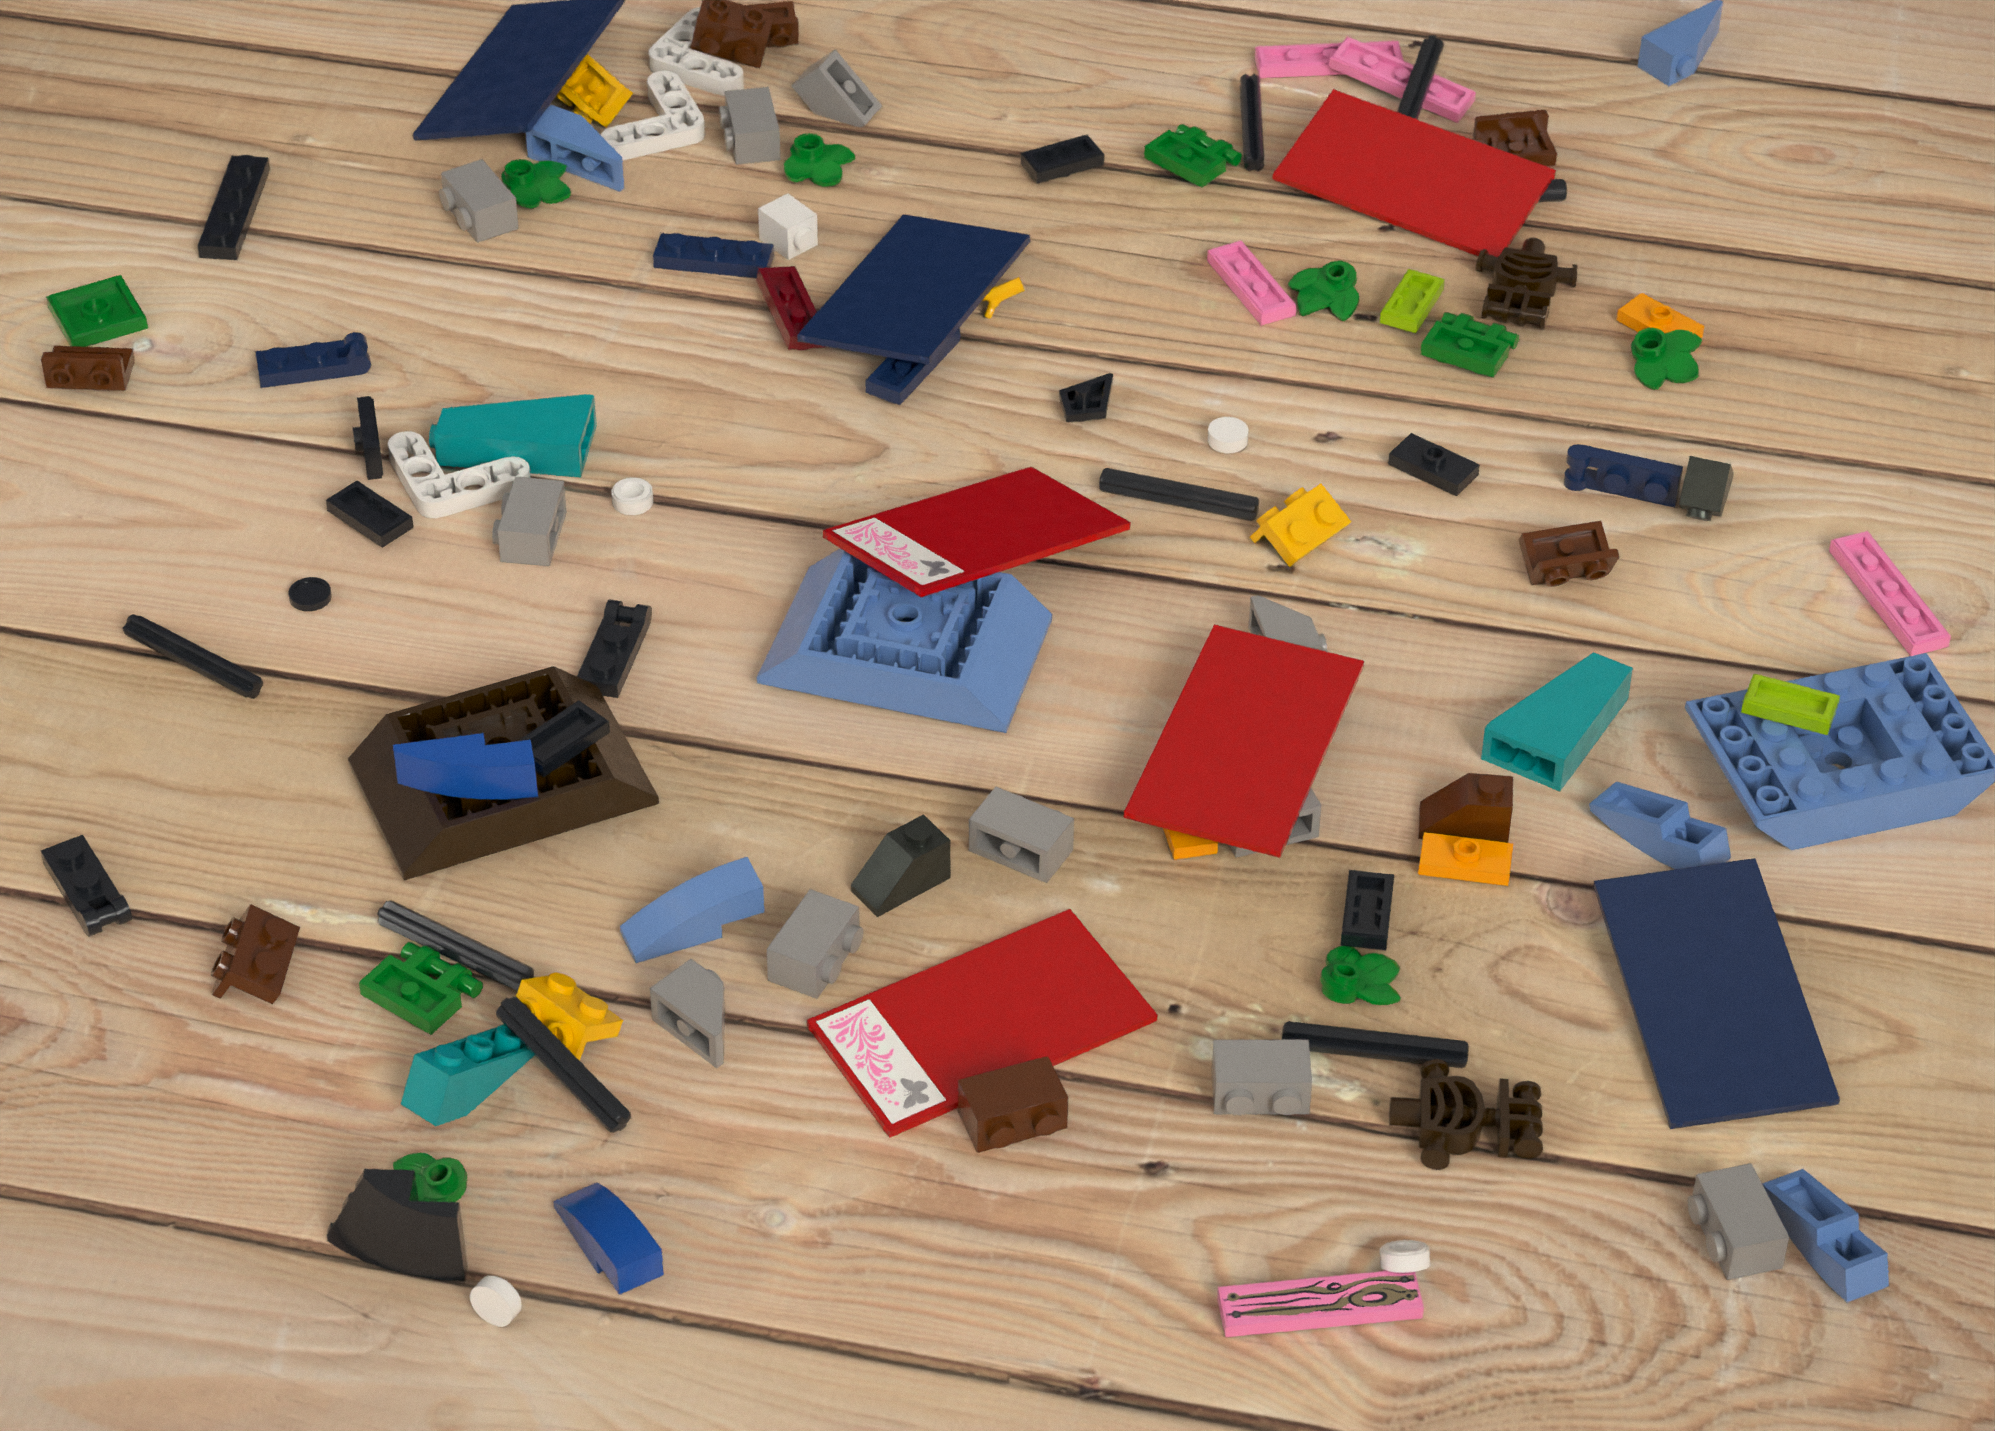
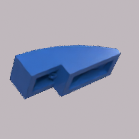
[393,733,538,799]
[553,1182,664,1295]

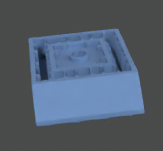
[757,548,1052,733]
[1685,653,1995,850]

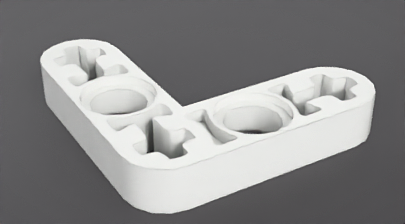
[649,7,744,96]
[601,71,705,160]
[388,431,530,518]

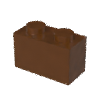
[958,1056,1068,1153]

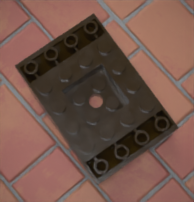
[348,666,659,881]

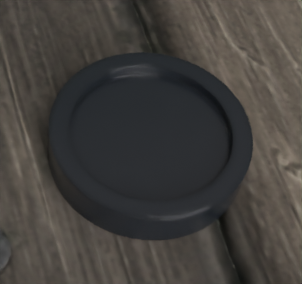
[288,577,332,611]

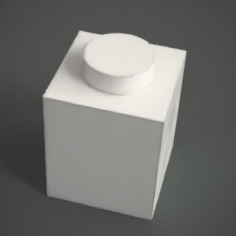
[758,193,818,260]

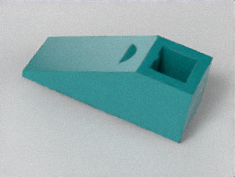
[401,1025,535,1126]

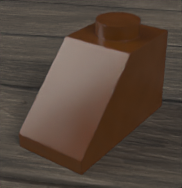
[1418,773,1513,843]

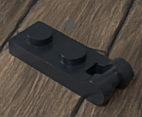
[577,599,652,698]
[40,834,132,937]

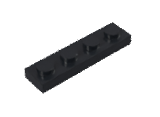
[198,155,270,260]

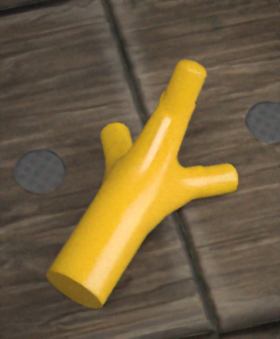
[982,277,1025,319]

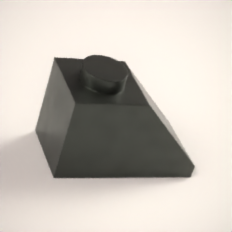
[1679,456,1734,521]
[851,814,951,917]

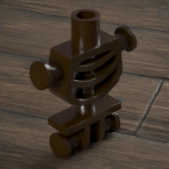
[1476,238,1577,329]
[1389,1059,1543,1170]

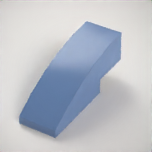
[1589,781,1731,869]
[620,857,765,963]
[1762,1169,1889,1302]

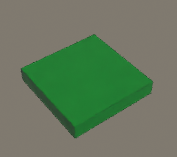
[46,275,148,347]

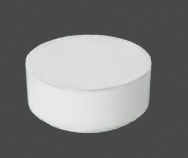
[1208,417,1249,454]
[612,477,653,515]
[1380,1240,1430,1273]
[470,1276,522,1327]

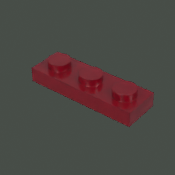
[756,266,826,350]

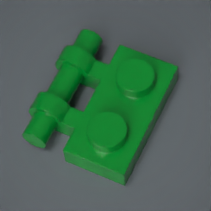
[1144,124,1242,187]
[1420,312,1519,378]
[359,942,483,1035]

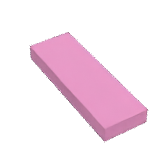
[1207,241,1296,326]

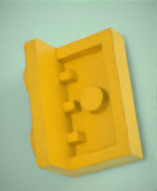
[556,54,633,128]
[1250,483,1351,567]
[516,973,624,1061]

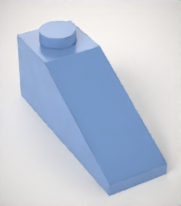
[1638,0,1723,86]
[526,105,624,192]

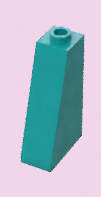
[429,394,597,478]
[1481,652,1633,792]

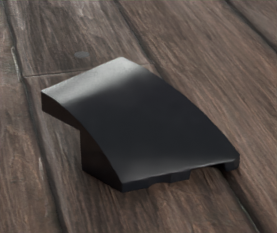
[327,1169,468,1282]

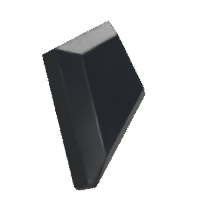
[1059,373,1113,423]

